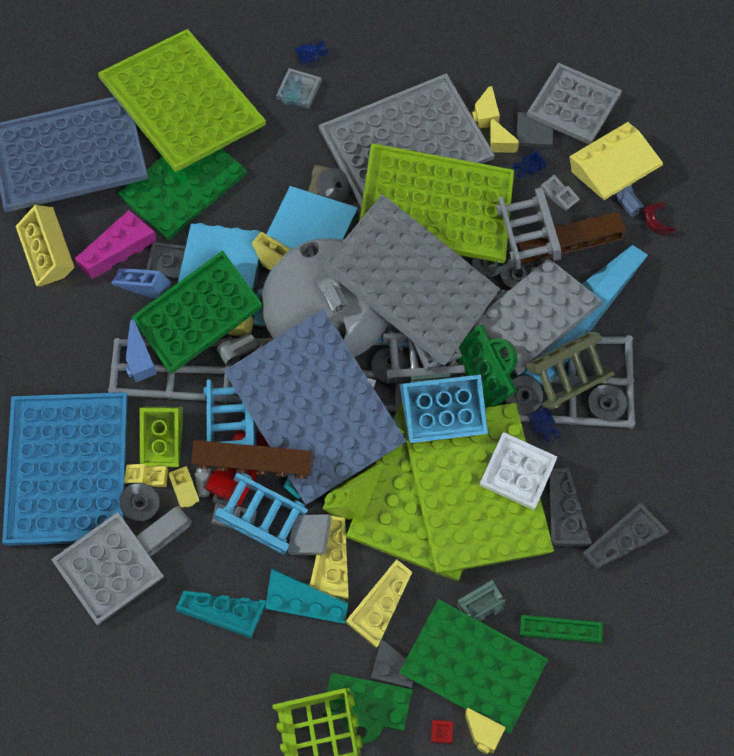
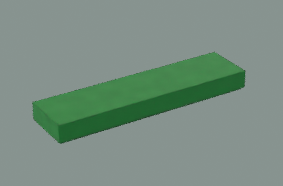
[519,615,603,644]

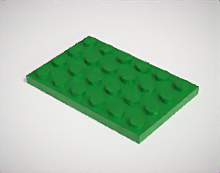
[118,148,247,241]
[132,250,263,374]
[399,599,548,734]

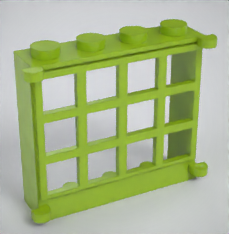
[273,688,363,756]

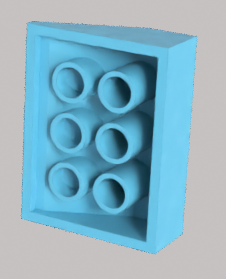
[400,375,488,443]

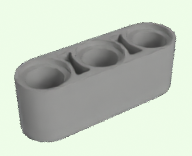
[136,506,192,556]

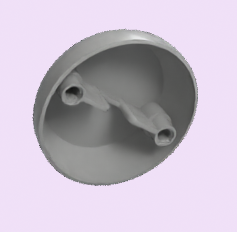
[261,238,389,357]

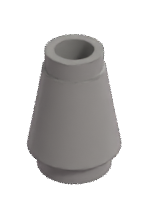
[194,468,213,497]

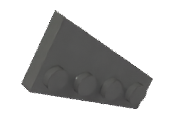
[549,468,592,546]

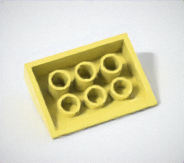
[570,122,663,200]

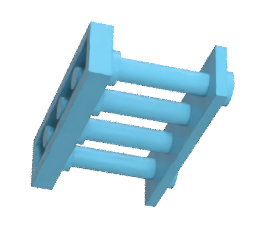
[204,380,257,446]
[213,473,308,555]

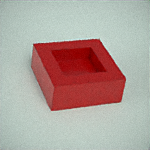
[431,720,453,744]

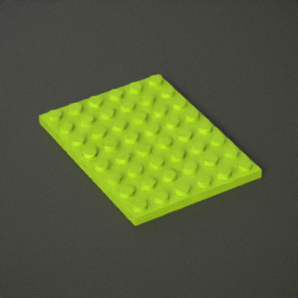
[98,29,266,172]
[359,143,514,263]
[346,400,463,582]
[402,403,554,575]

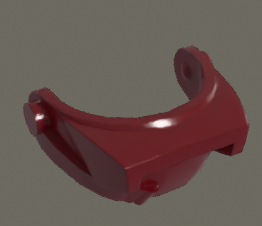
[643,202,675,235]

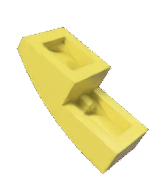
[124,464,169,487]

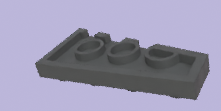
[582,503,669,570]

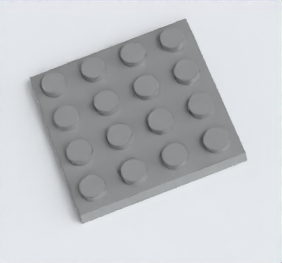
[526,63,622,144]
[51,512,164,625]

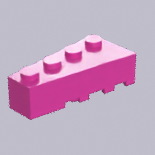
[75,210,157,279]

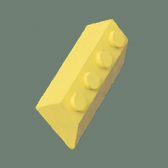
[16,205,75,287]

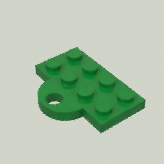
[458,325,518,408]
[322,673,412,744]

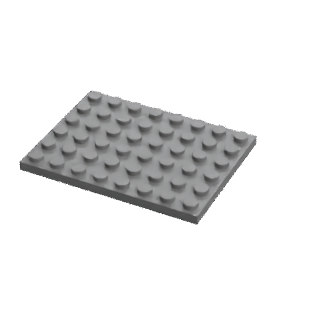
[318,73,494,207]
[322,194,500,365]

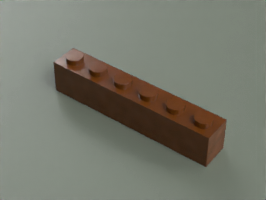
[516,212,627,265]
[191,440,314,479]

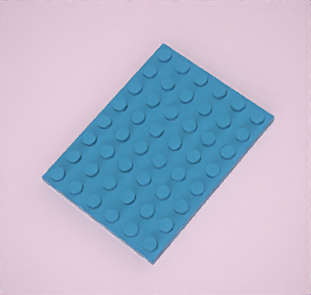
[2,392,128,546]

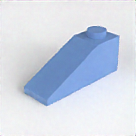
[111,268,172,299]
[125,319,157,383]

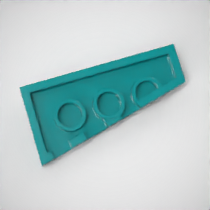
[265,568,349,624]
[176,591,266,639]

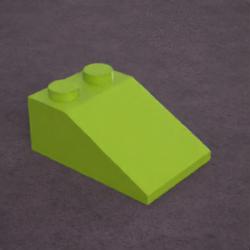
[140,406,183,467]
[323,463,384,520]

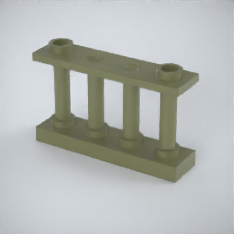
[526,331,614,409]

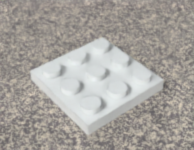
[479,432,557,510]

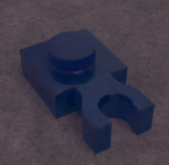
[295,41,329,65]
[512,150,547,179]
[528,407,560,443]

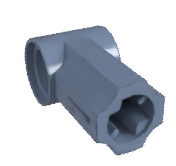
[611,185,644,217]

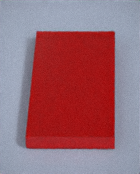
[205,430,270,507]

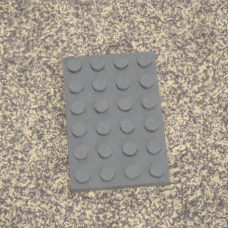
[470,258,602,375]

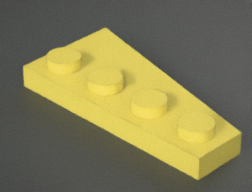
[310,515,349,600]
[345,559,412,648]

